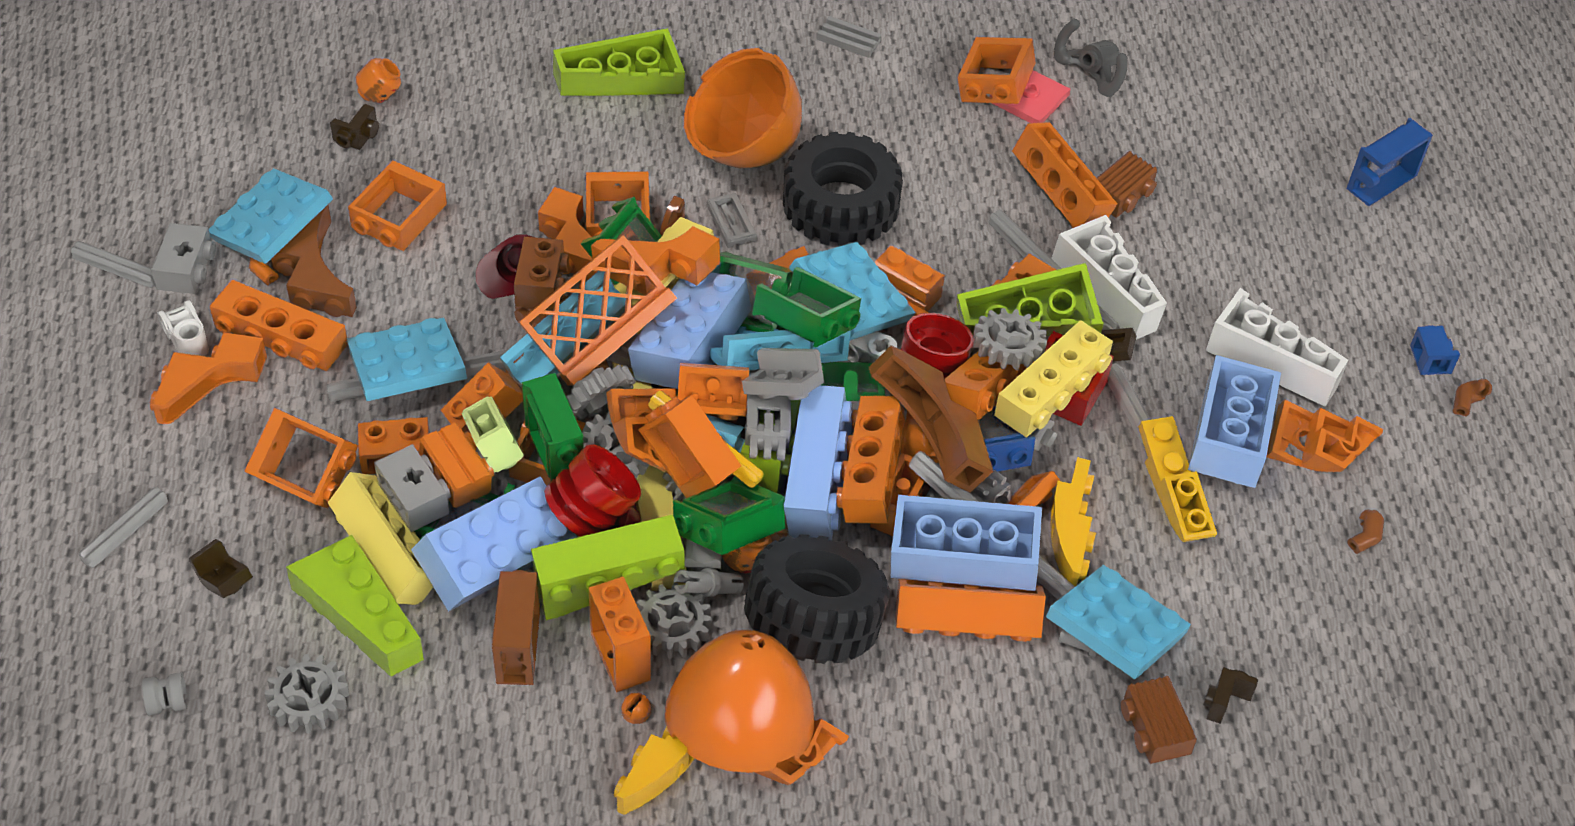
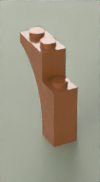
[272,205,357,317]
[869,345,994,493]

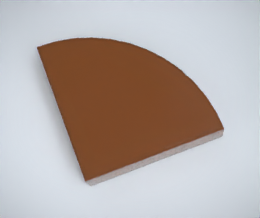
[660,196,685,236]

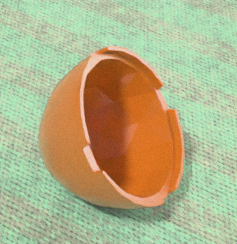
[684,48,802,169]
[665,630,814,773]

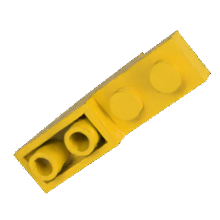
[1138,416,1217,542]
[1050,457,1096,587]
[614,726,695,815]

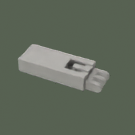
[745,369,791,461]

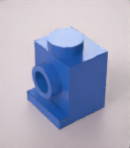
[1410,325,1460,375]

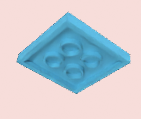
[209,168,333,264]
[789,242,916,340]
[347,317,467,401]
[1046,565,1191,679]

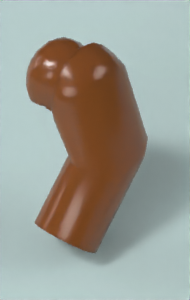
[1453,378,1492,417]
[1347,509,1384,554]

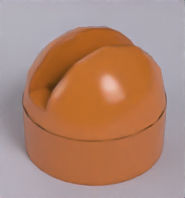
[621,692,651,724]

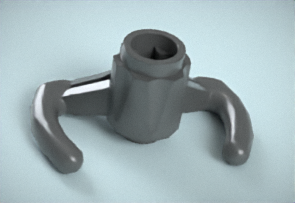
[1054,18,1128,97]

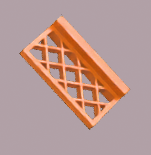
[518,235,677,386]

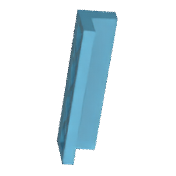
[500,271,632,386]
[710,330,851,370]

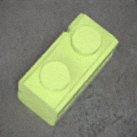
[461,396,524,473]

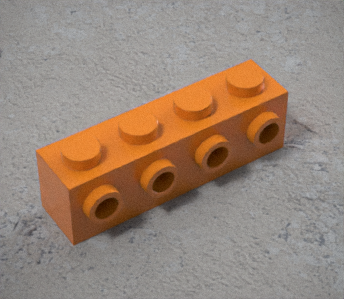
[895,579,1046,642]

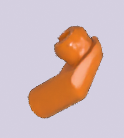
[249,257,279,286]

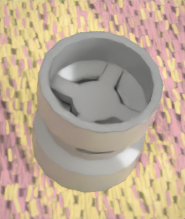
[142,672,187,716]

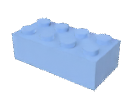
[628,272,752,389]
[1188,355,1281,488]
[784,385,854,541]
[411,476,578,612]
[891,495,1042,591]

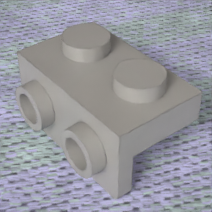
[742,348,824,400]

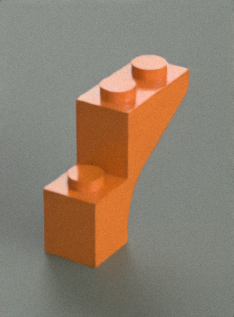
[538,187,597,281]
[591,226,720,295]
[150,332,267,424]

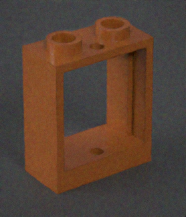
[492,570,540,685]

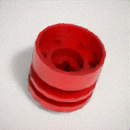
[900,313,974,379]
[544,444,641,537]

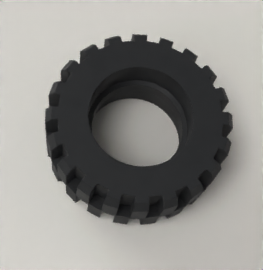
[783,131,903,247]
[744,535,890,664]

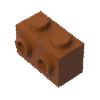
[514,237,569,310]

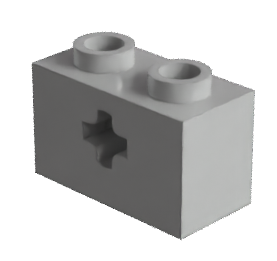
[151,223,216,294]
[374,444,451,532]

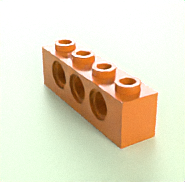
[1012,122,1118,228]
[210,280,348,372]
[944,351,1034,421]
[836,396,906,524]

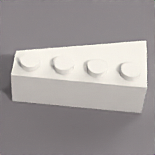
[1052,215,1167,340]
[1206,288,1348,407]

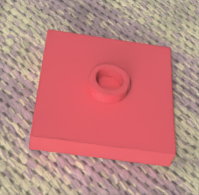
[990,70,1070,123]

